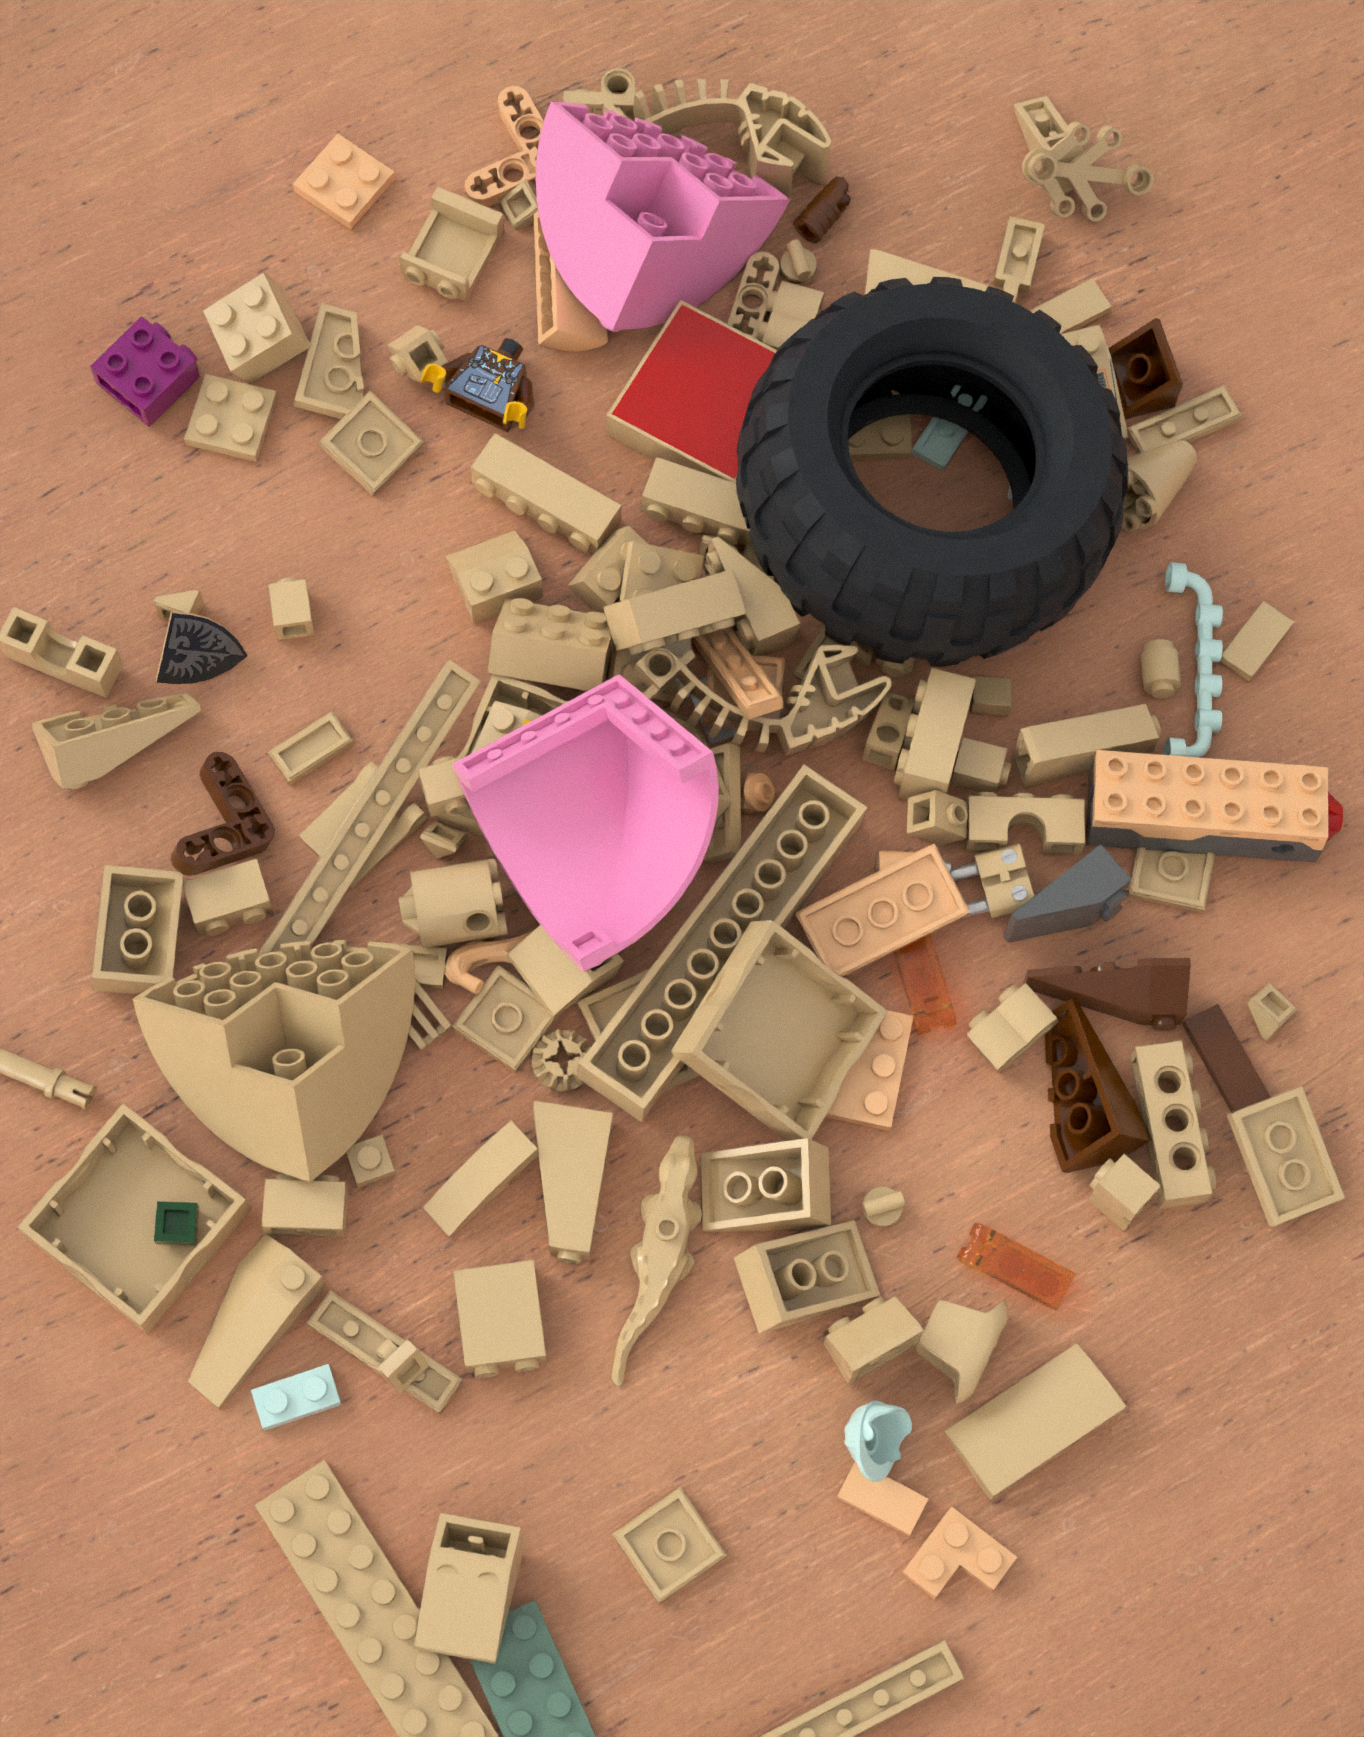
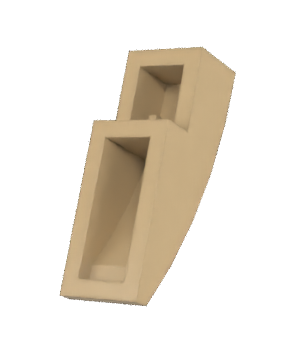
[423,1120,538,1238]

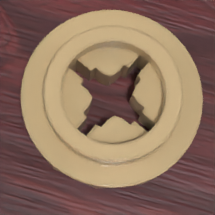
[532,1029,591,1091]

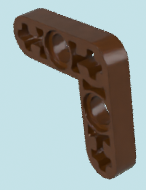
[171,752,275,876]

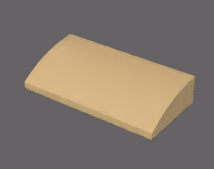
[944,1343,1127,1501]

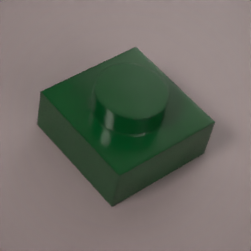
[154,1201,199,1246]

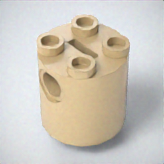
[398,858,508,948]

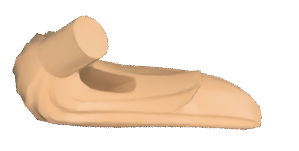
[444,929,535,995]

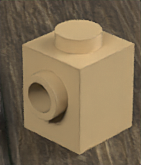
[387,325,448,382]
[418,756,470,817]
[907,790,968,846]

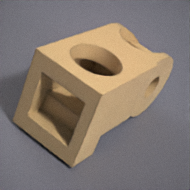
[862,692,915,771]

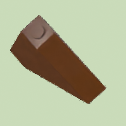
[1023,958,1191,1031]
[1045,998,1150,1173]

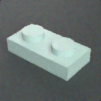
[251,1364,342,1431]

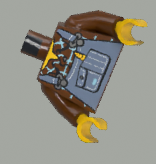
[420,338,534,432]

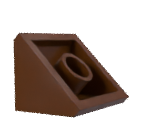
[1108,318,1183,419]

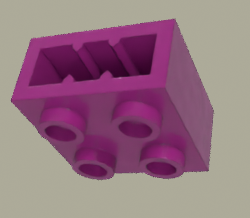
[90,316,200,427]

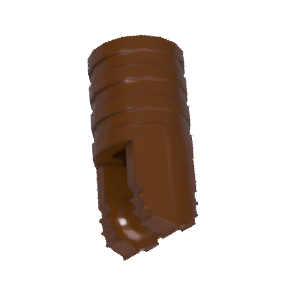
[793,176,851,243]

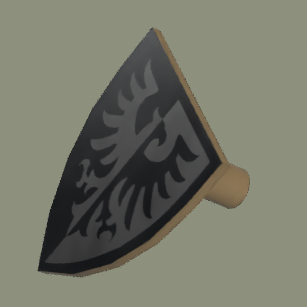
[156,611,248,684]

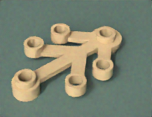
[1022,121,1154,222]

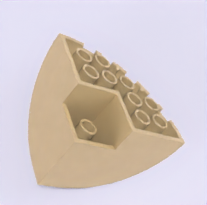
[133,940,415,1182]

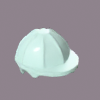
[844,1400,912,1482]

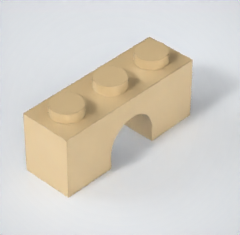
[0,607,123,699]
[965,792,1085,855]

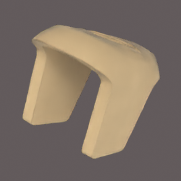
[915,1299,1009,1405]

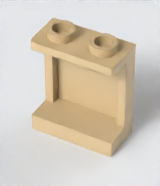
[399,186,504,302]
[453,1260,547,1378]

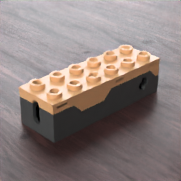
[1086,750,1343,863]

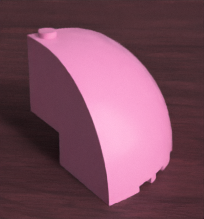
[536,102,790,332]

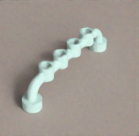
[1163,562,1223,758]

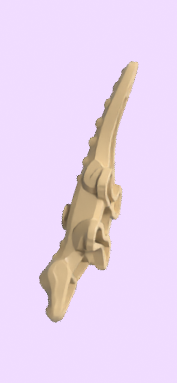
[612,1134,702,1387]

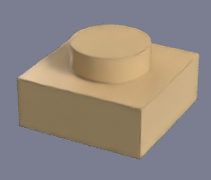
[346,1135,396,1187]

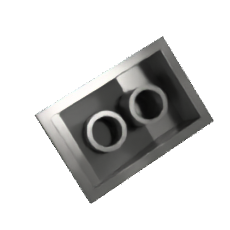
[1003,844,1131,943]

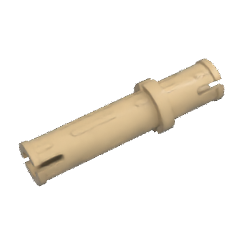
[0,1048,97,1110]

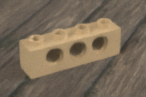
[1130,1041,1216,1209]

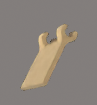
[299,761,428,890]

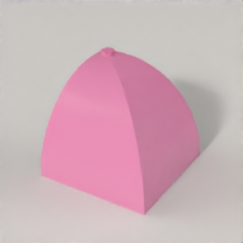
[452,674,719,972]

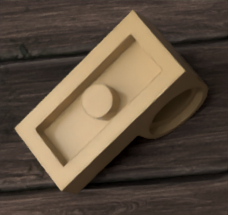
[564,68,635,121]

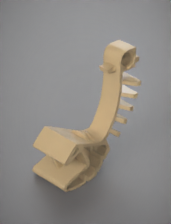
[602,79,831,202]
[633,645,892,756]

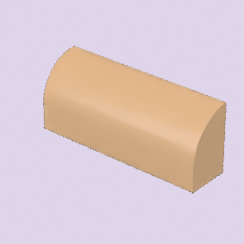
[534,211,608,352]

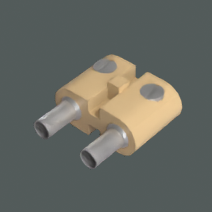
[951,843,1034,918]

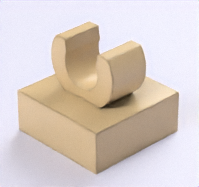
[376,1339,429,1394]

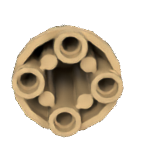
[1122,440,1198,532]

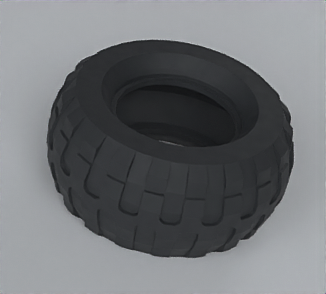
[736,277,1129,667]

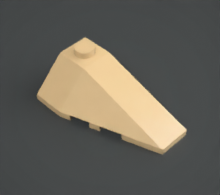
[31,693,201,789]
[188,1234,326,1409]

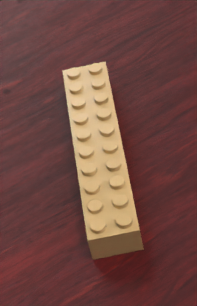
[577,765,868,1122]

